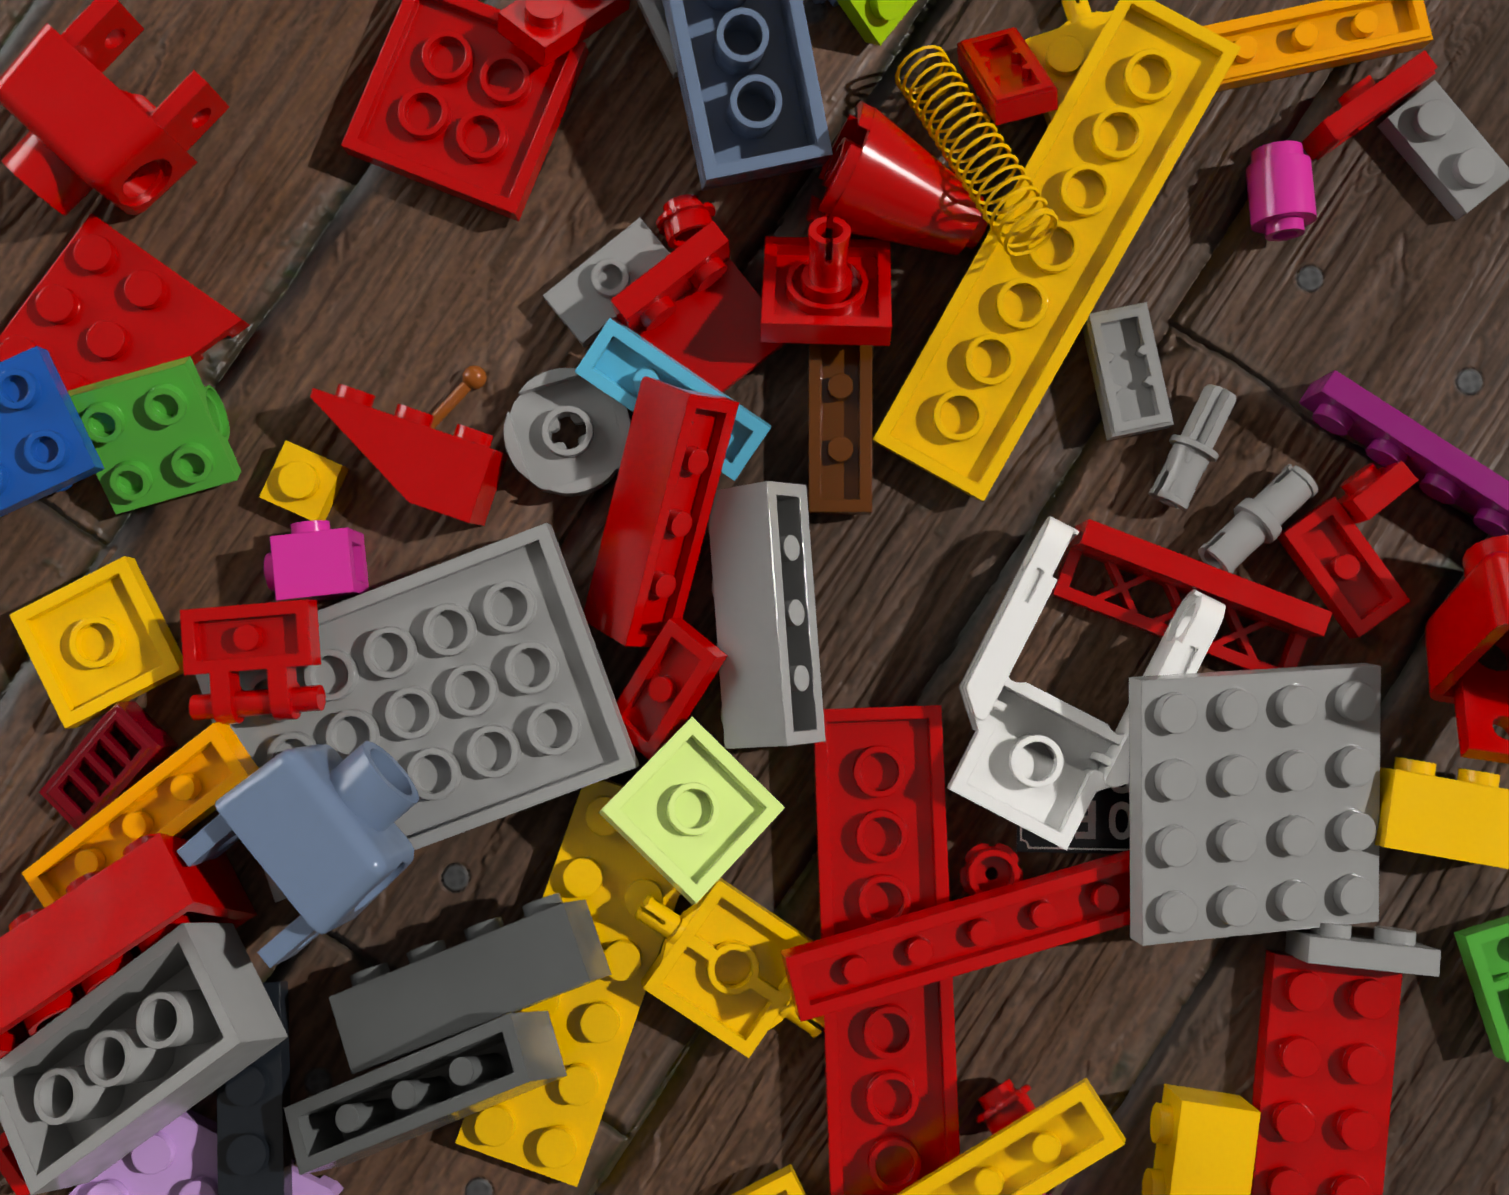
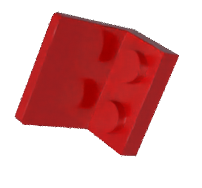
[610,221,786,393]

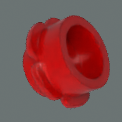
[656,194,716,249]
[960,843,1023,895]
[976,1078,1036,1135]

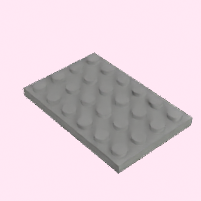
[196,523,640,902]

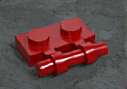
[180,599,326,725]

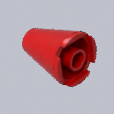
[806,101,989,256]

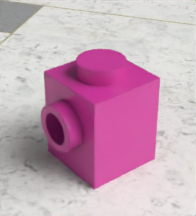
[264,520,369,602]

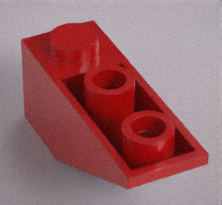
[310,383,508,526]

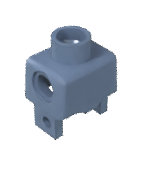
[177,741,419,968]

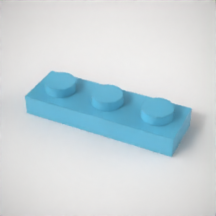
[575,317,771,481]

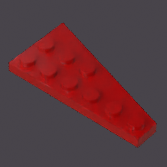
[0,213,250,391]

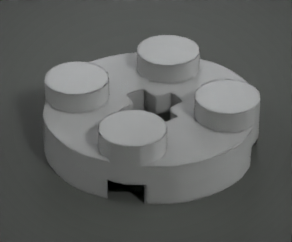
[504,368,631,497]

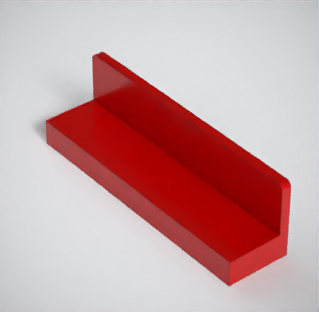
[584,376,739,647]

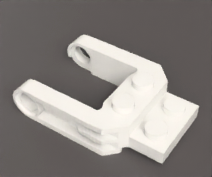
[947,516,1226,850]

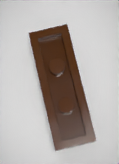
[808,344,872,515]

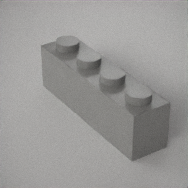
[707,481,826,749]

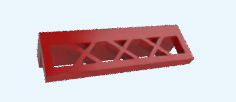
[1050,519,1333,670]

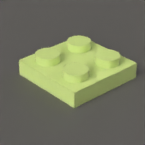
[598,717,785,905]

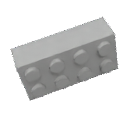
[0,923,288,1195]

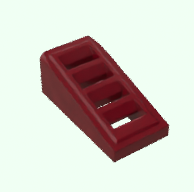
[39,701,179,830]

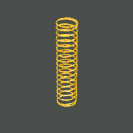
[895,45,1058,256]

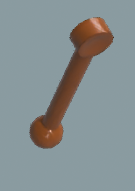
[431,365,487,429]

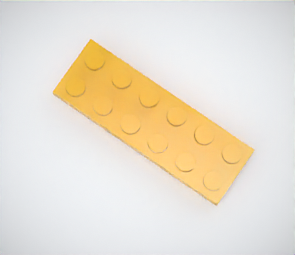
[455,779,680,1187]

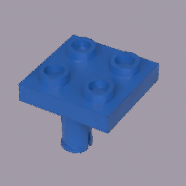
[0,346,105,517]

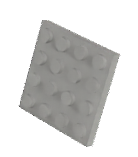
[1129,663,1381,946]

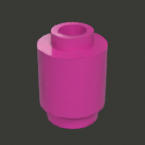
[1246,140,1317,241]

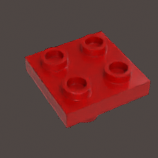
[761,216,892,346]

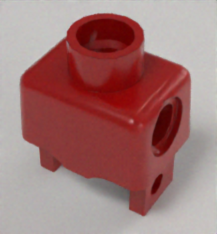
[0,0,229,216]
[1425,535,1509,764]

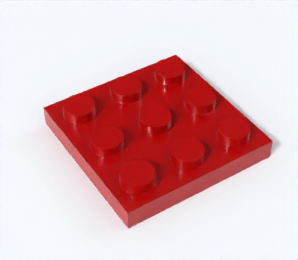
[341,0,589,221]

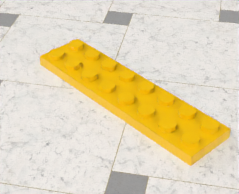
[872,0,1241,502]

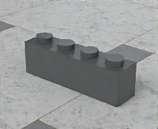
[329,893,612,1074]
[284,1011,567,1175]

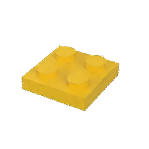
[9,556,184,729]

